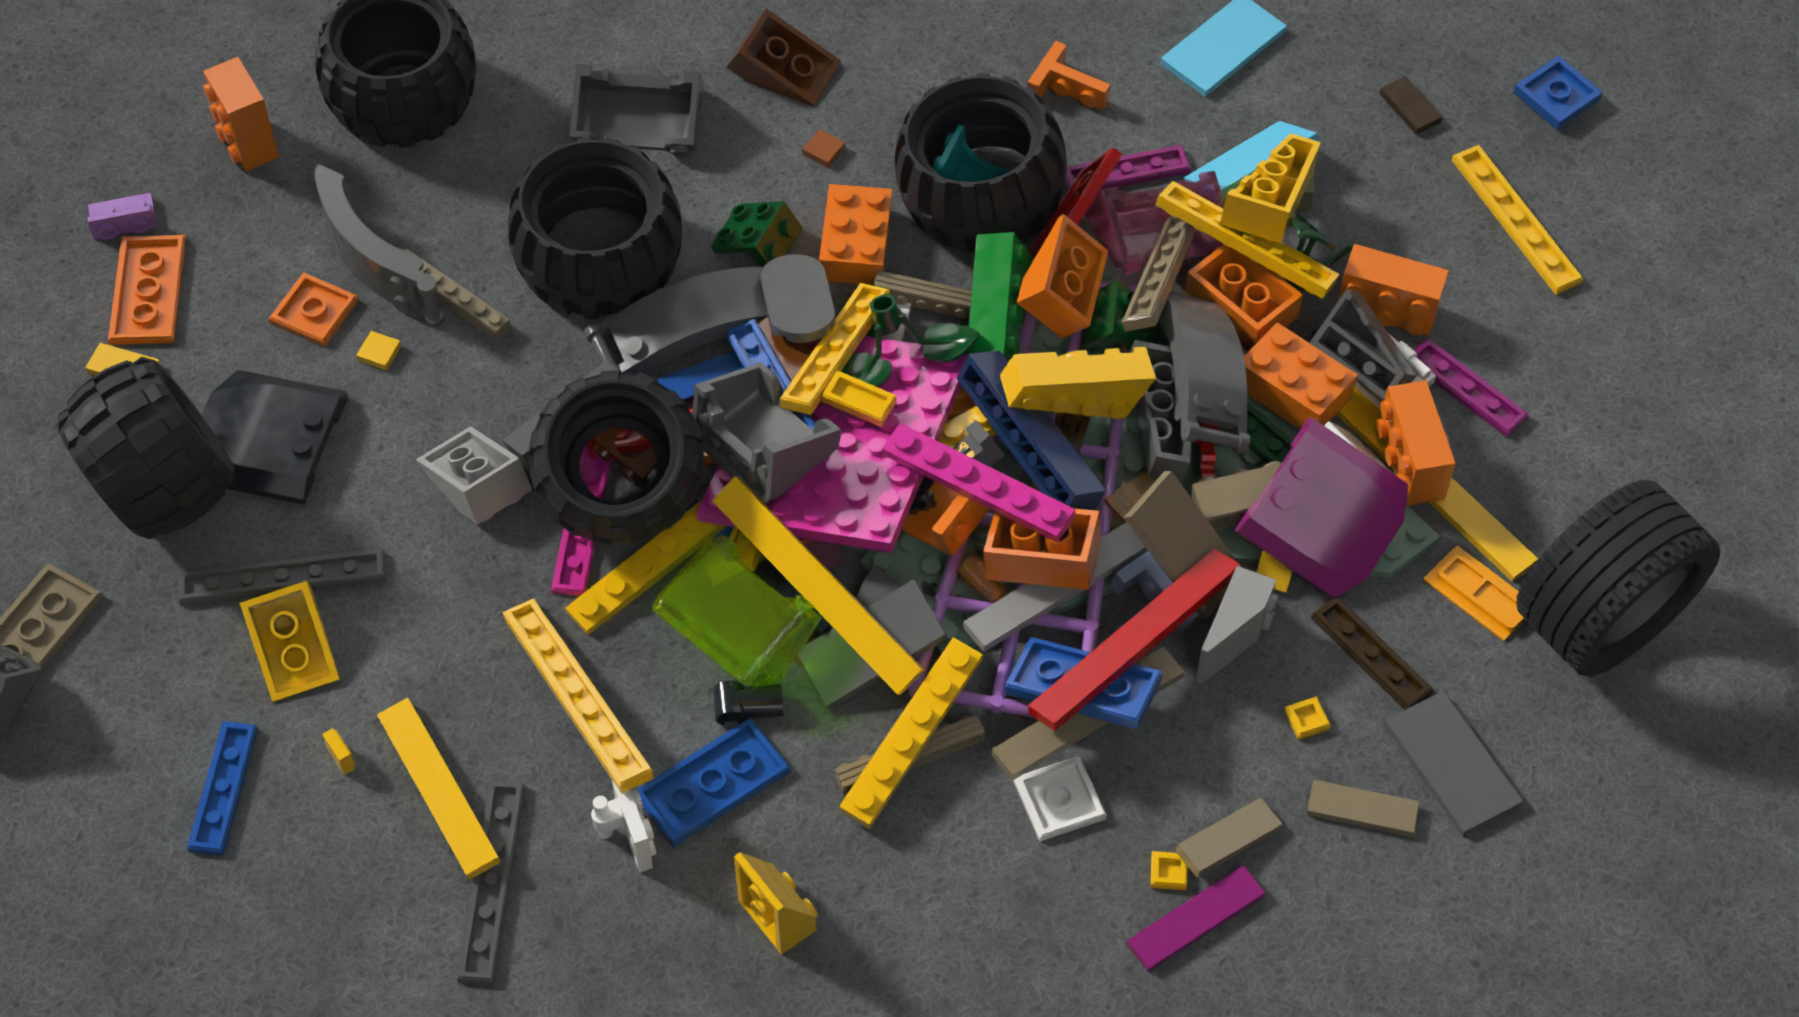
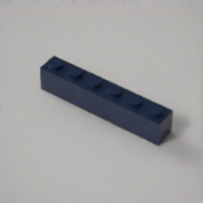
[957,350,1106,510]

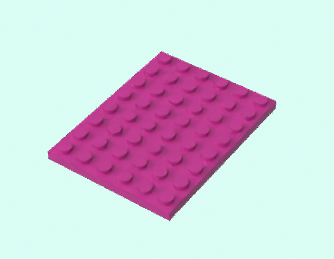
[696,331,967,553]

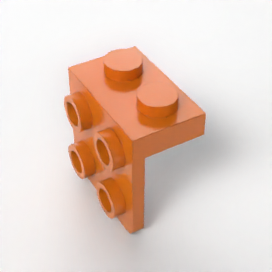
[902,481,990,557]

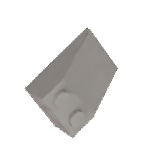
[416,426,532,524]
[1196,566,1279,684]

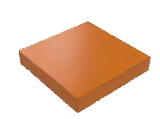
[269,272,359,347]

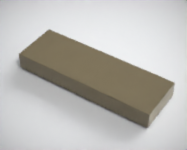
[1307,779,1419,837]
[1175,797,1283,878]

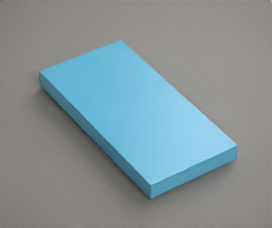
[1160,0,1287,97]
[1184,121,1320,201]

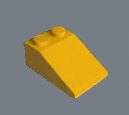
[239,581,340,702]
[734,852,818,955]

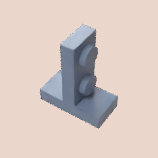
[1109,551,1198,633]

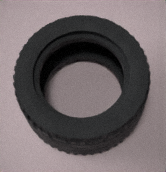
[1516,480,1721,676]

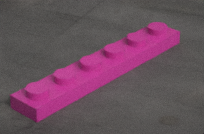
[882,423,1076,543]

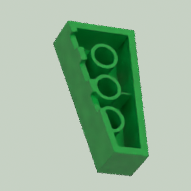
[966,232,1034,362]

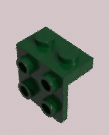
[711,201,803,267]
[1083,280,1160,353]

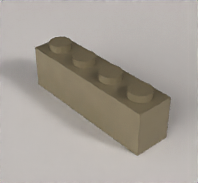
[1192,461,1282,531]

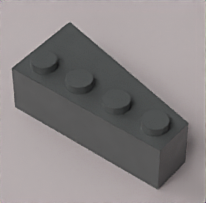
[1130,340,1191,483]

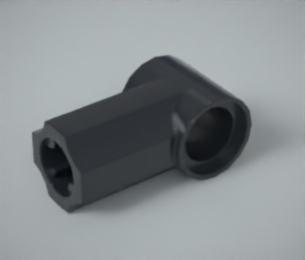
[713,681,784,725]

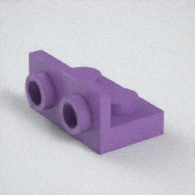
[87,192,157,240]

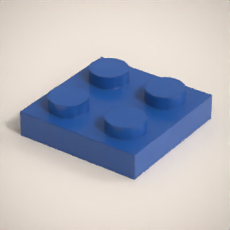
[1513,55,1603,130]

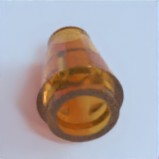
[957,553,1008,603]

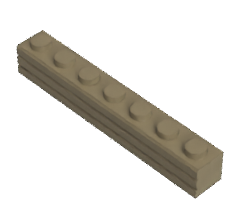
[404,248,511,342]
[873,270,972,319]
[835,714,985,795]

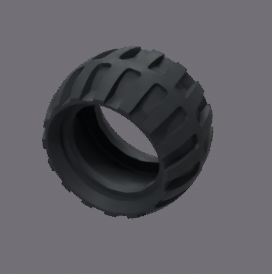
[895,73,1067,254]
[508,137,682,319]

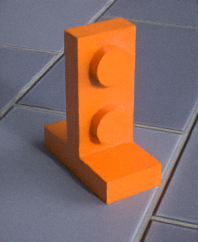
[1027,41,1110,110]

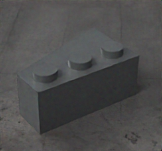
[1310,289,1417,399]

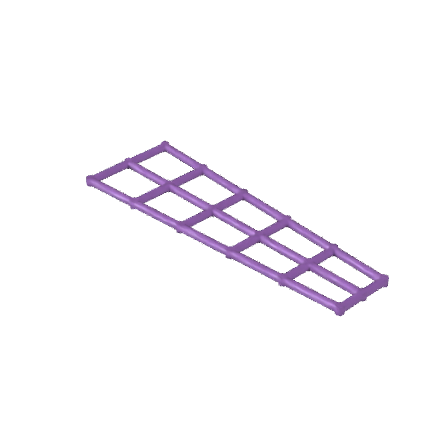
[907,282,1137,718]

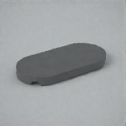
[761,254,835,343]

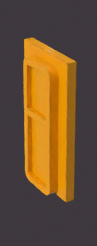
[1423,545,1525,642]

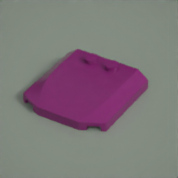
[1234,417,1408,598]

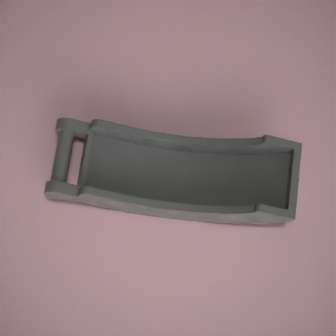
[315,164,444,327]
[584,267,768,375]
[1158,291,1250,453]

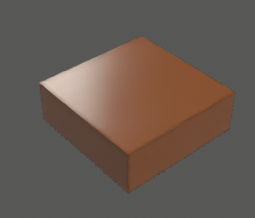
[802,129,845,168]

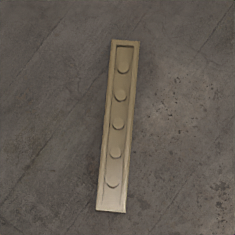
[1122,216,1196,332]
[991,646,1184,781]

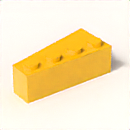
[1220,133,1321,243]
[1000,347,1156,419]

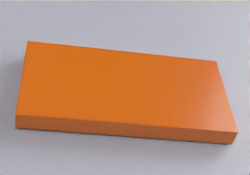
[108,235,187,345]

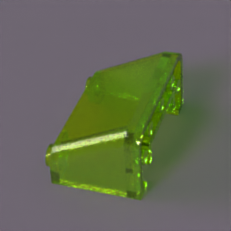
[652,535,822,687]

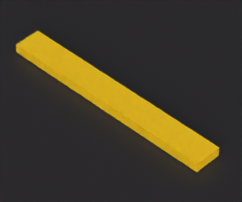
[1336,387,1538,582]
[712,476,924,695]
[503,599,654,794]

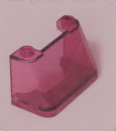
[1085,171,1225,274]

